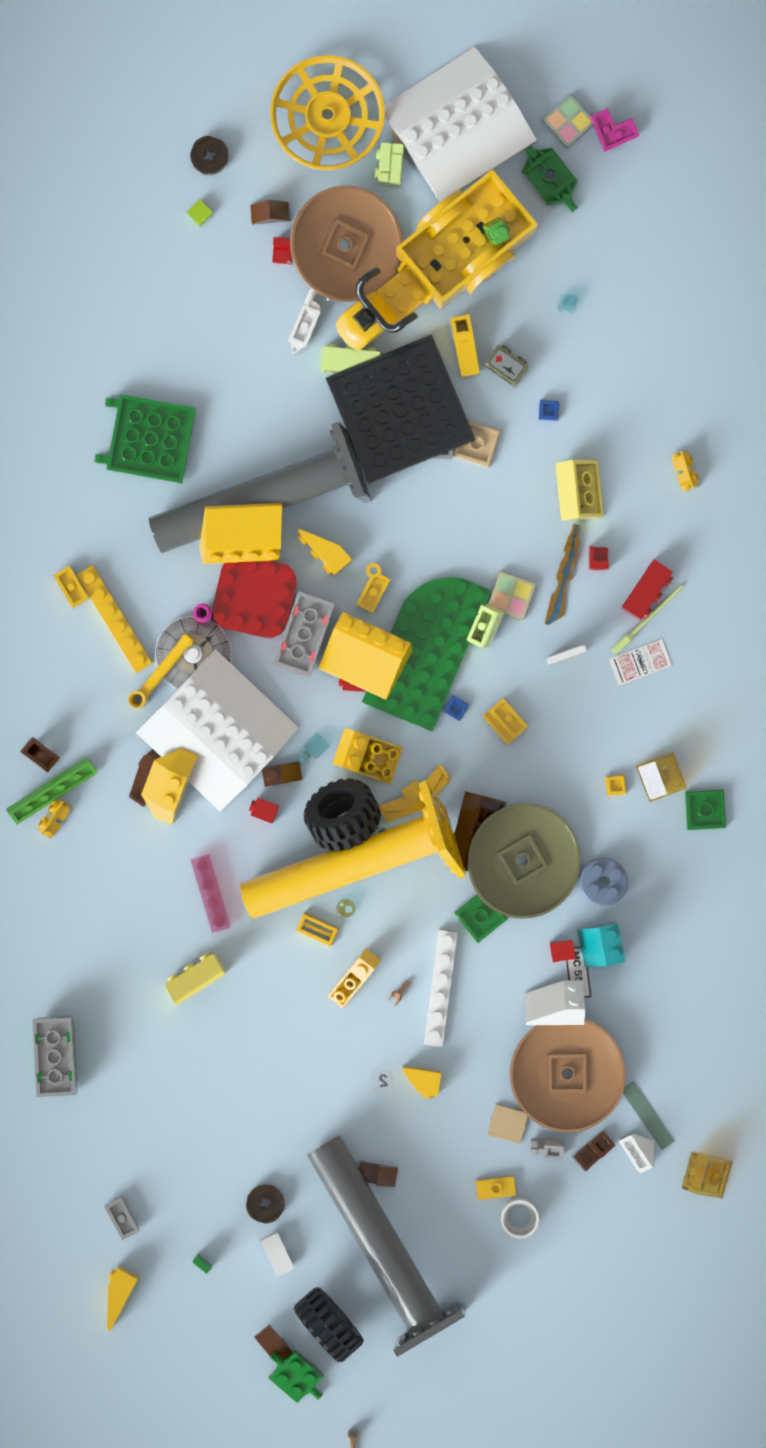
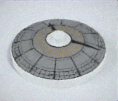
[155,616,232,689]

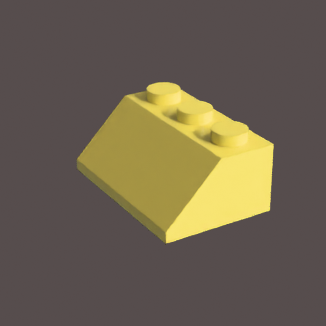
[556,460,604,520]
[165,952,227,1005]

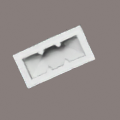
[619,1134,654,1173]

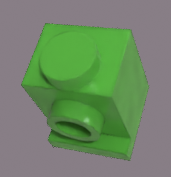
[482,217,510,245]

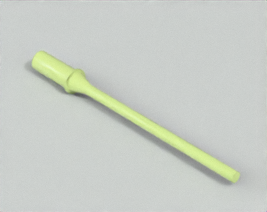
[611,584,683,655]

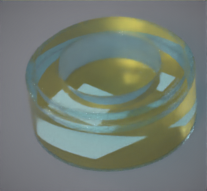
[336,899,356,918]

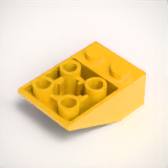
[332,728,403,784]

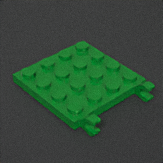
[94,394,196,484]

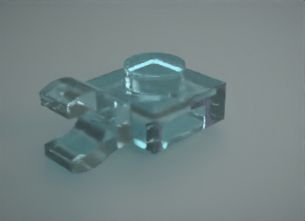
[297,733,330,764]

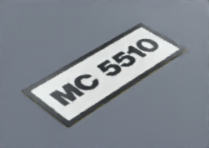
[566,946,592,998]

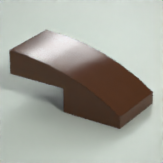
[572,1131,616,1171]
[254,1324,293,1359]

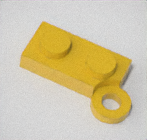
[356,563,391,614]

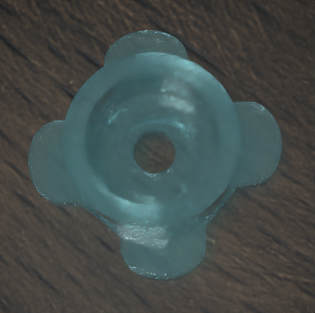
[558,293,578,313]

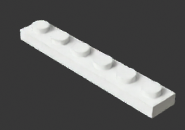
[424,930,458,1047]

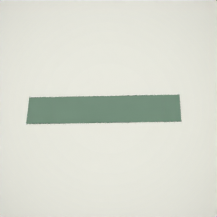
[623,1081,674,1150]

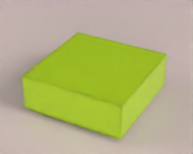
[186,199,214,227]

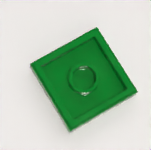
[685,790,726,830]
[454,895,508,943]

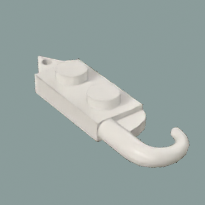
[288,289,330,355]

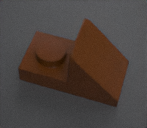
[20,737,60,772]
[262,761,303,787]
[359,1161,398,1187]

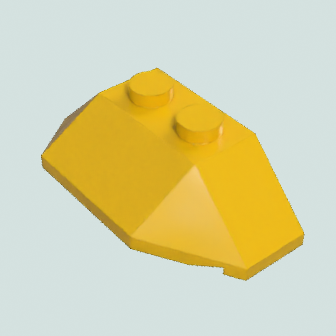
[141,748,199,824]

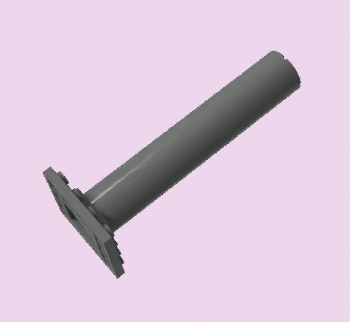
[148,422,372,553]
[307,1135,466,1357]

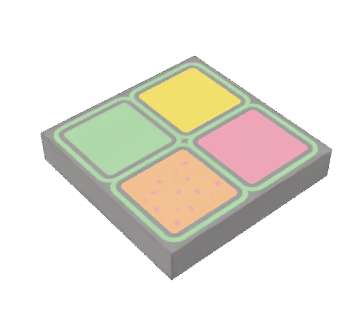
[542,94,593,148]

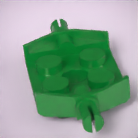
[522,145,578,212]

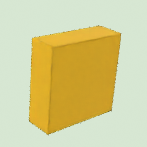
[605,775,627,796]

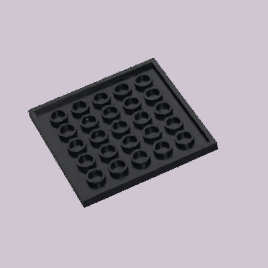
[326,335,476,484]

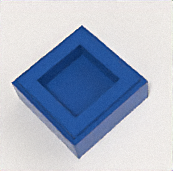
[538,400,559,421]
[443,695,469,721]

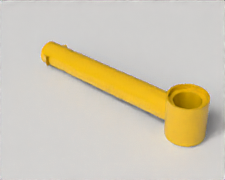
[128,633,194,708]

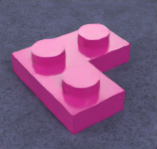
[589,108,640,152]

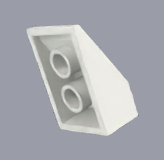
[525,980,585,1025]

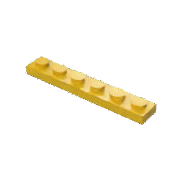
[76,565,153,673]

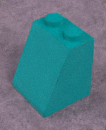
[577,922,626,967]

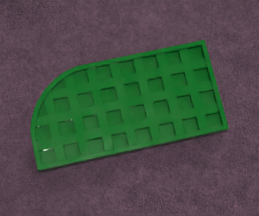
[362,577,491,731]

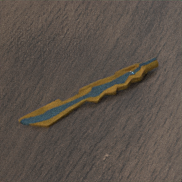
[545,524,580,625]

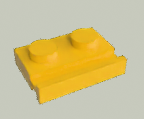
[482,698,528,745]

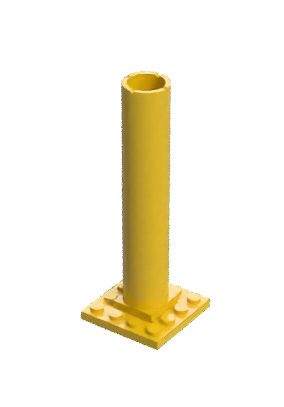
[240,780,466,919]

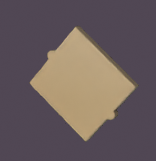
[488,1104,528,1144]

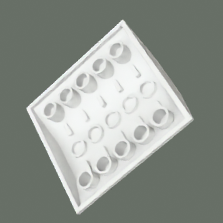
[384,47,537,202]
[136,649,299,811]

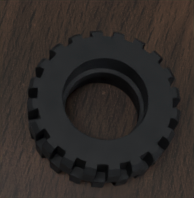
[303,778,381,851]
[294,1287,364,1362]

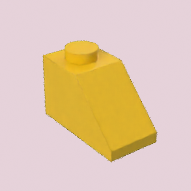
[403,1066,441,1099]

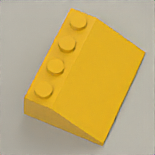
[199,503,282,564]
[318,612,413,700]

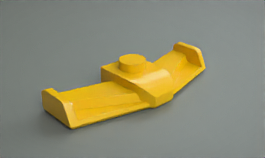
[379,764,451,822]

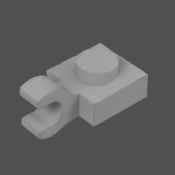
[530,1139,564,1159]

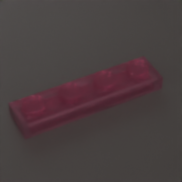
[190,854,231,933]

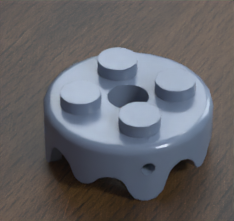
[579,858,628,906]

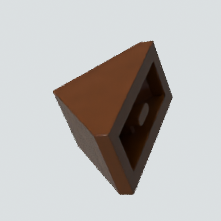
[250,200,290,225]

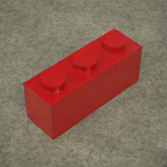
[621,559,673,621]

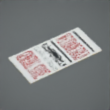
[609,639,672,686]

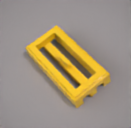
[296,913,338,947]

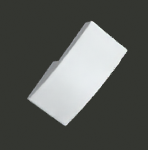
[260,1231,295,1277]

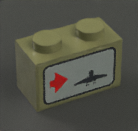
[484,345,529,388]

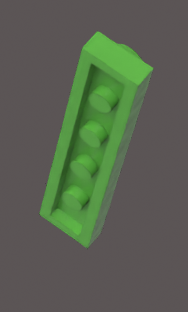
[6,757,98,825]

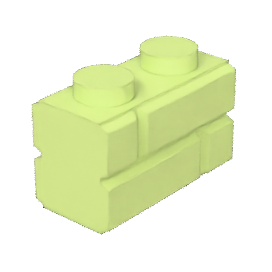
[375,143,404,186]
[467,604,505,648]

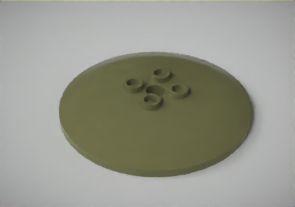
[467,803,581,919]

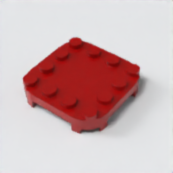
[212,560,297,639]

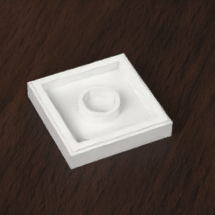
[546,645,587,666]

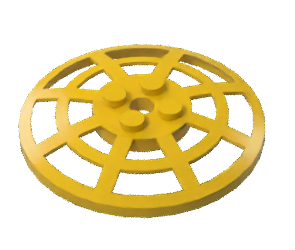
[270,55,385,171]

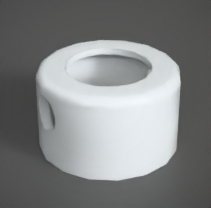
[500,1197,539,1239]

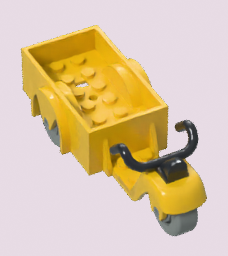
[336,169,538,350]

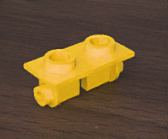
[671,451,699,491]
[37,798,71,838]

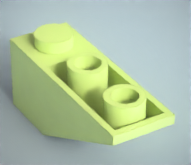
[321,344,380,373]

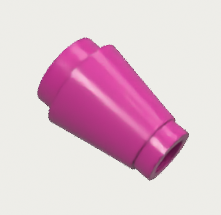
[193,603,213,623]

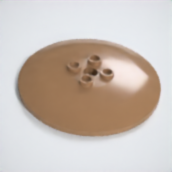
[290,186,402,302]
[510,1019,626,1132]

